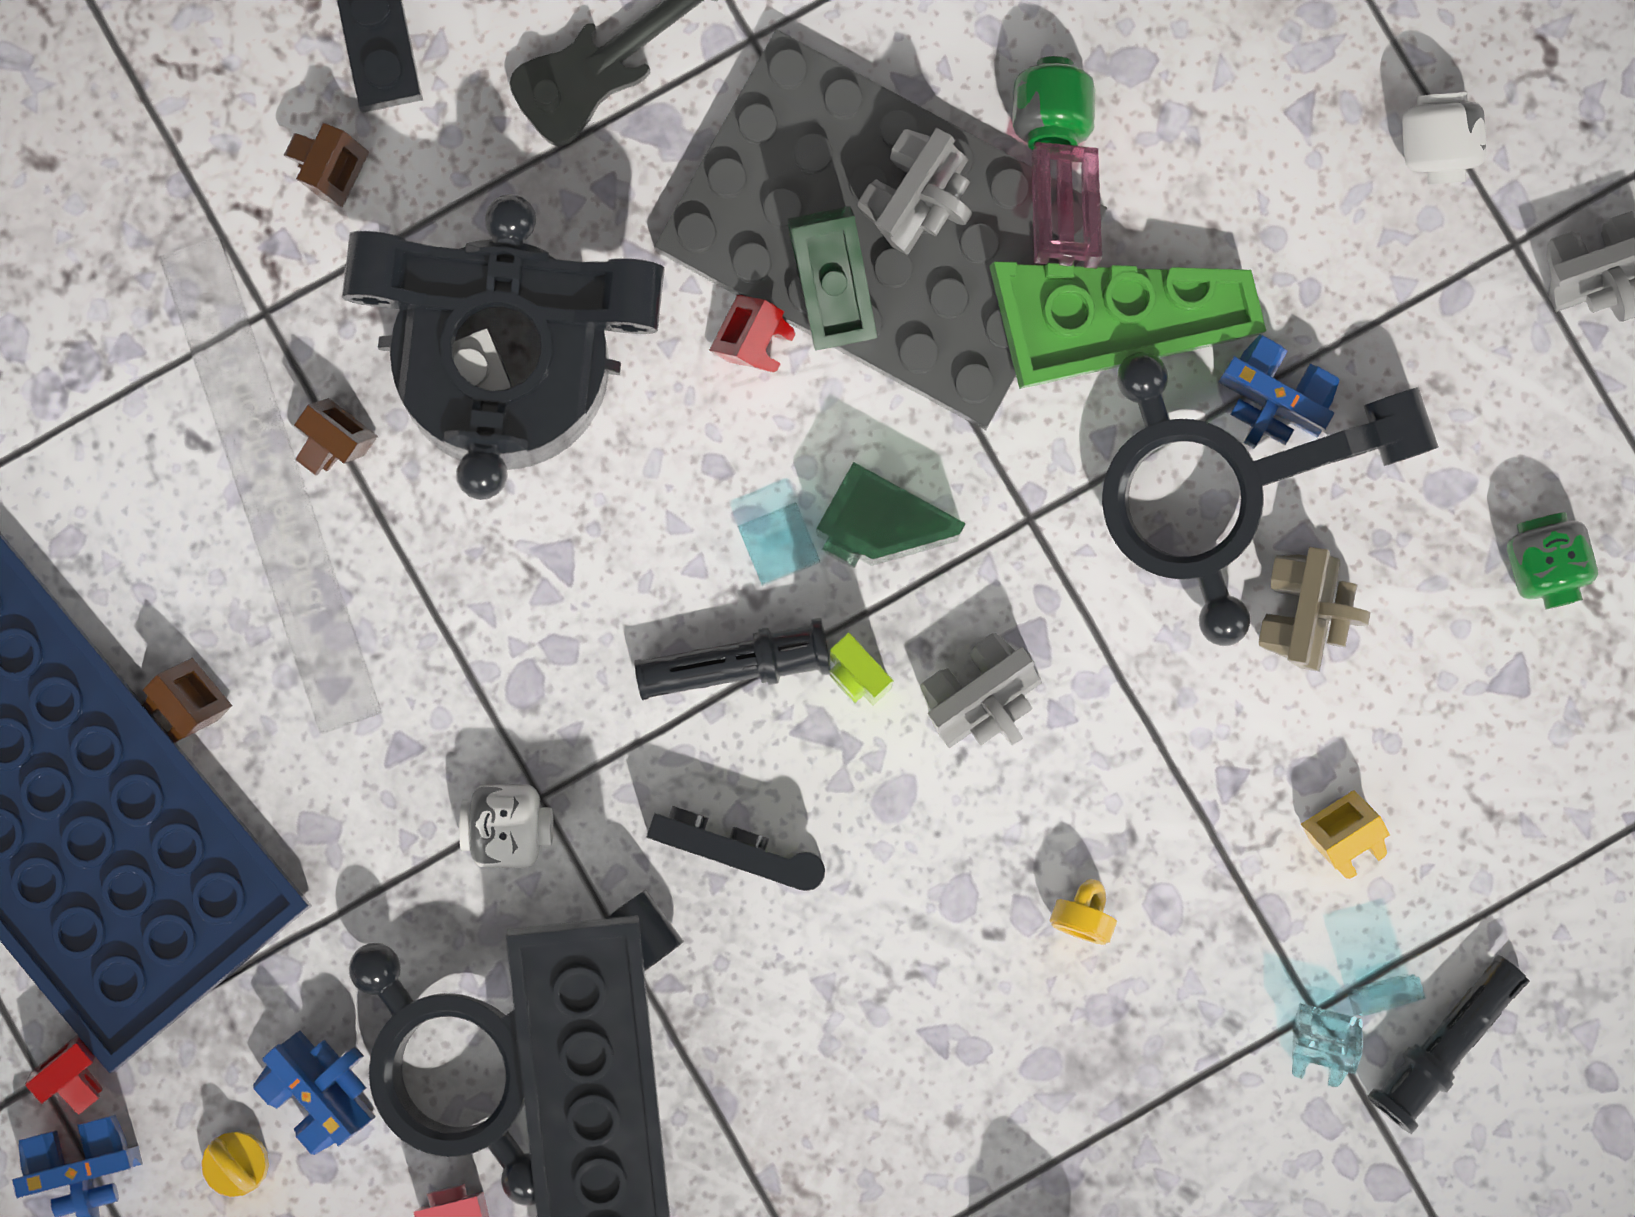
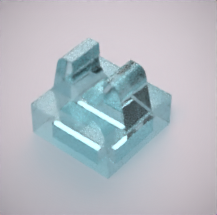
[1292,1003,1362,1087]

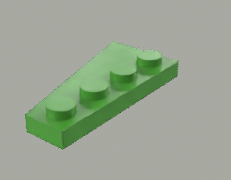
[989,262,1266,389]

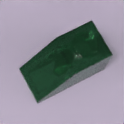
[816,462,966,568]

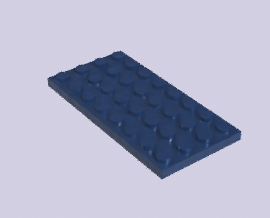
[0,532,312,1074]

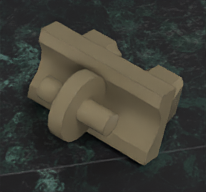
[1259,547,1371,672]

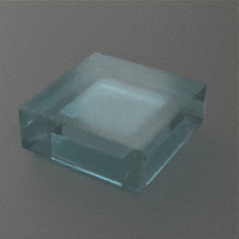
[737,502,820,587]
[1348,973,1426,1016]

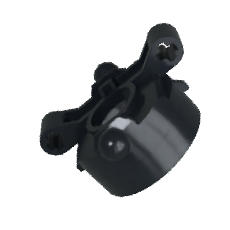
[342,194,665,500]

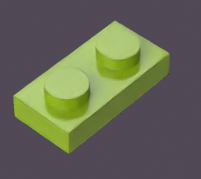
[829,633,894,706]

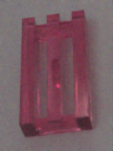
[1032,142,1102,269]

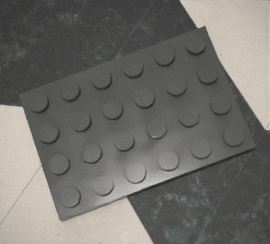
[654,29,1108,430]

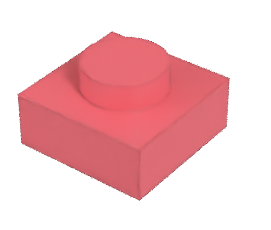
[414,1184,489,1217]

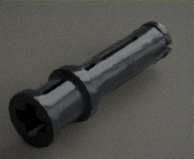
[634,618,831,700]
[1367,955,1530,1134]

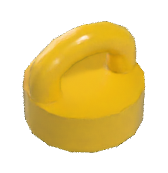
[1049,879,1117,945]
[201,1131,269,1197]

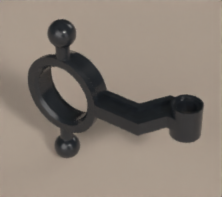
[1102,352,1439,646]
[349,890,684,1206]

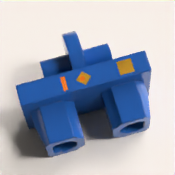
[1219,334,1340,449]
[253,1030,376,1155]
[12,1115,143,1217]

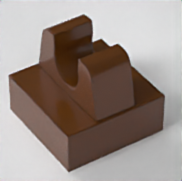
[283,122,369,208]
[294,398,378,476]
[143,657,232,743]

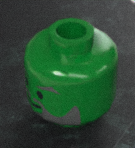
[1012,56,1095,155]
[1507,512,1598,610]

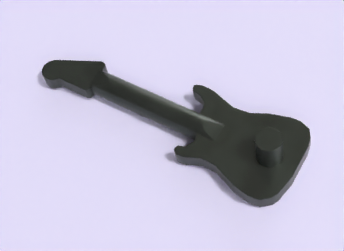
[509,0,718,147]

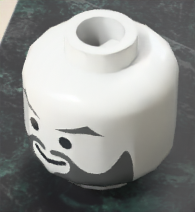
[1402,92,1487,184]
[459,784,553,868]

